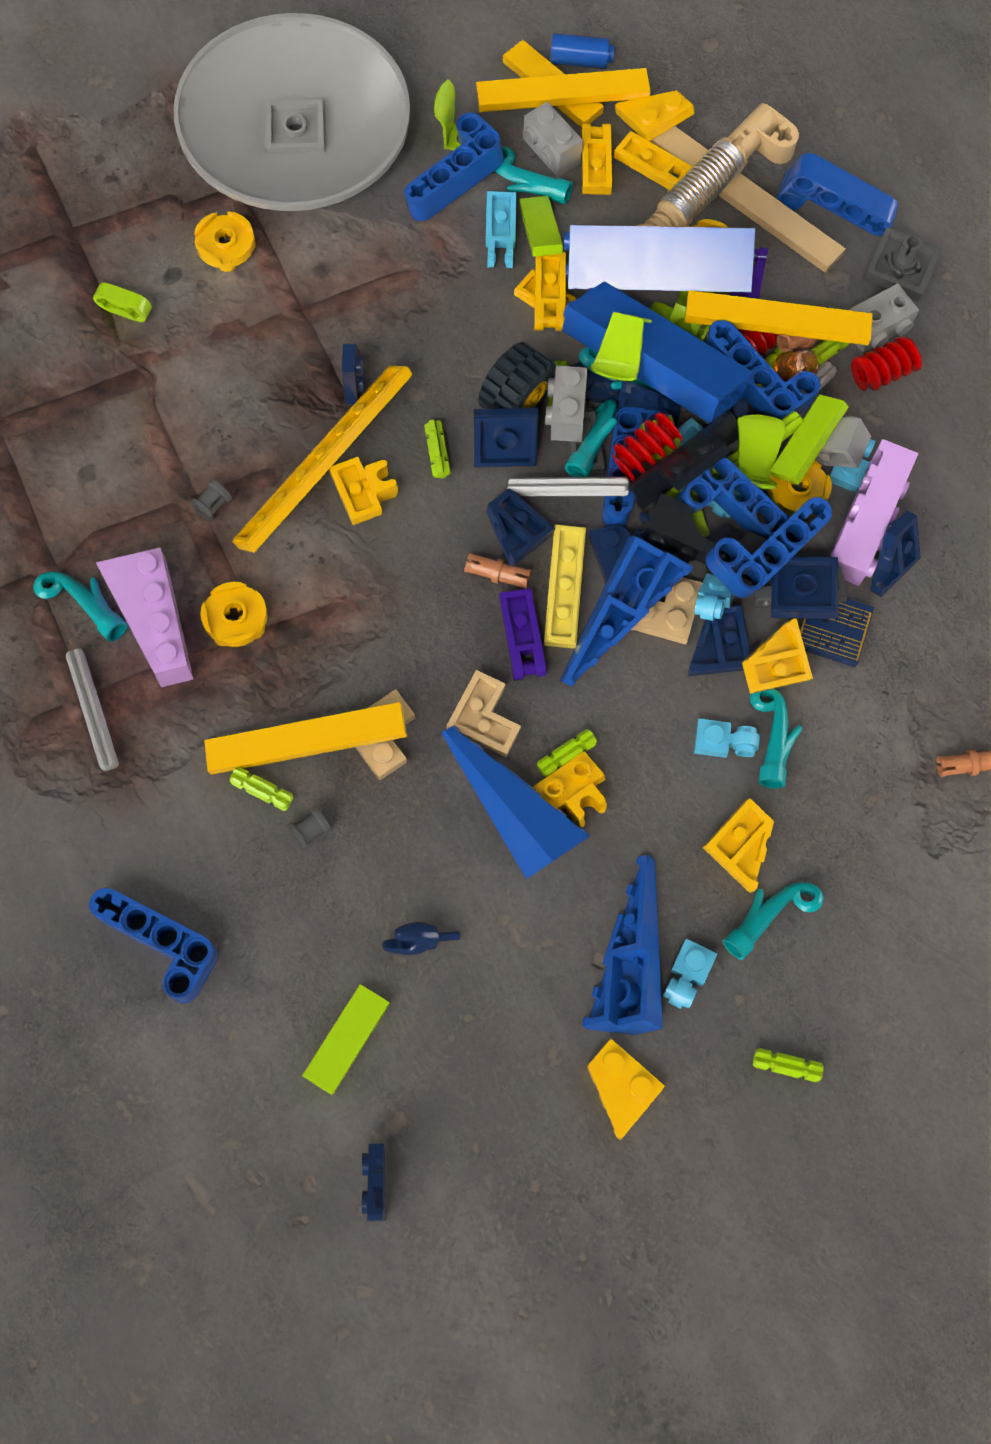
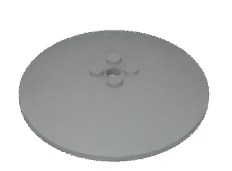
[173,13,410,211]

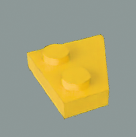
[615,90,694,141]
[742,618,813,694]
[702,798,774,893]
[587,1039,665,1140]

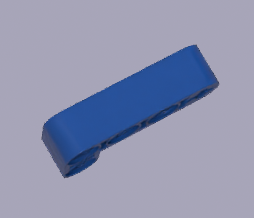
[404,112,504,221]
[776,153,898,236]
[705,320,821,420]
[602,407,670,527]
[676,457,796,543]
[706,497,832,598]
[89,888,218,1004]

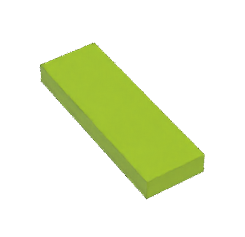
[519,196,563,257]
[770,394,849,485]
[302,984,390,1096]

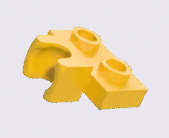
[329,457,398,525]
[532,751,607,828]

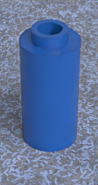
[550,33,614,69]

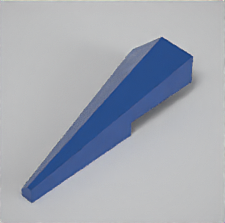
[559,536,693,687]
[441,725,590,879]
[582,855,663,1035]

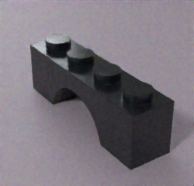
[640,493,773,586]

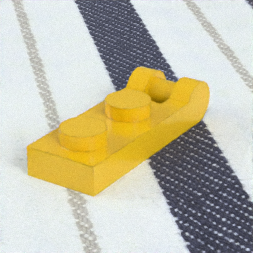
[581,123,612,195]
[614,131,695,191]
[534,252,566,331]

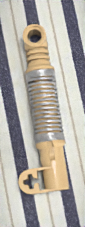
[637,103,799,227]

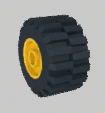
[478,341,556,409]

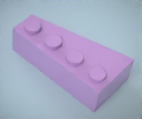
[830,439,918,586]
[96,547,193,687]

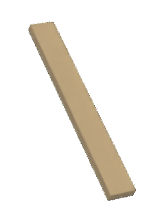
[649,126,846,273]

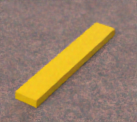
[476,68,651,112]
[684,290,872,345]
[204,702,407,775]

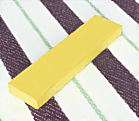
[543,525,586,649]

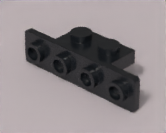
[629,411,739,509]

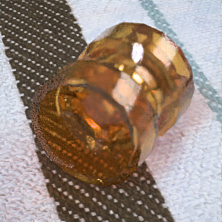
[775,350,818,382]

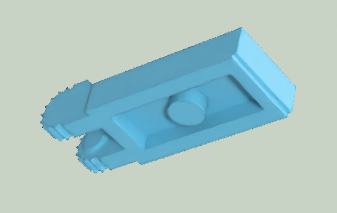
[486,191,516,268]

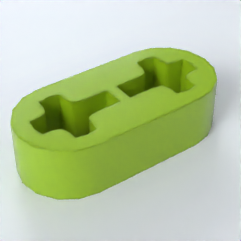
[93,282,152,322]

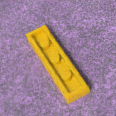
[503,40,604,127]

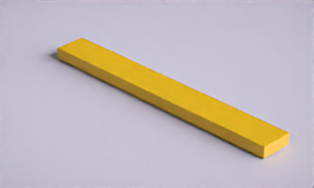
[232,365,413,553]

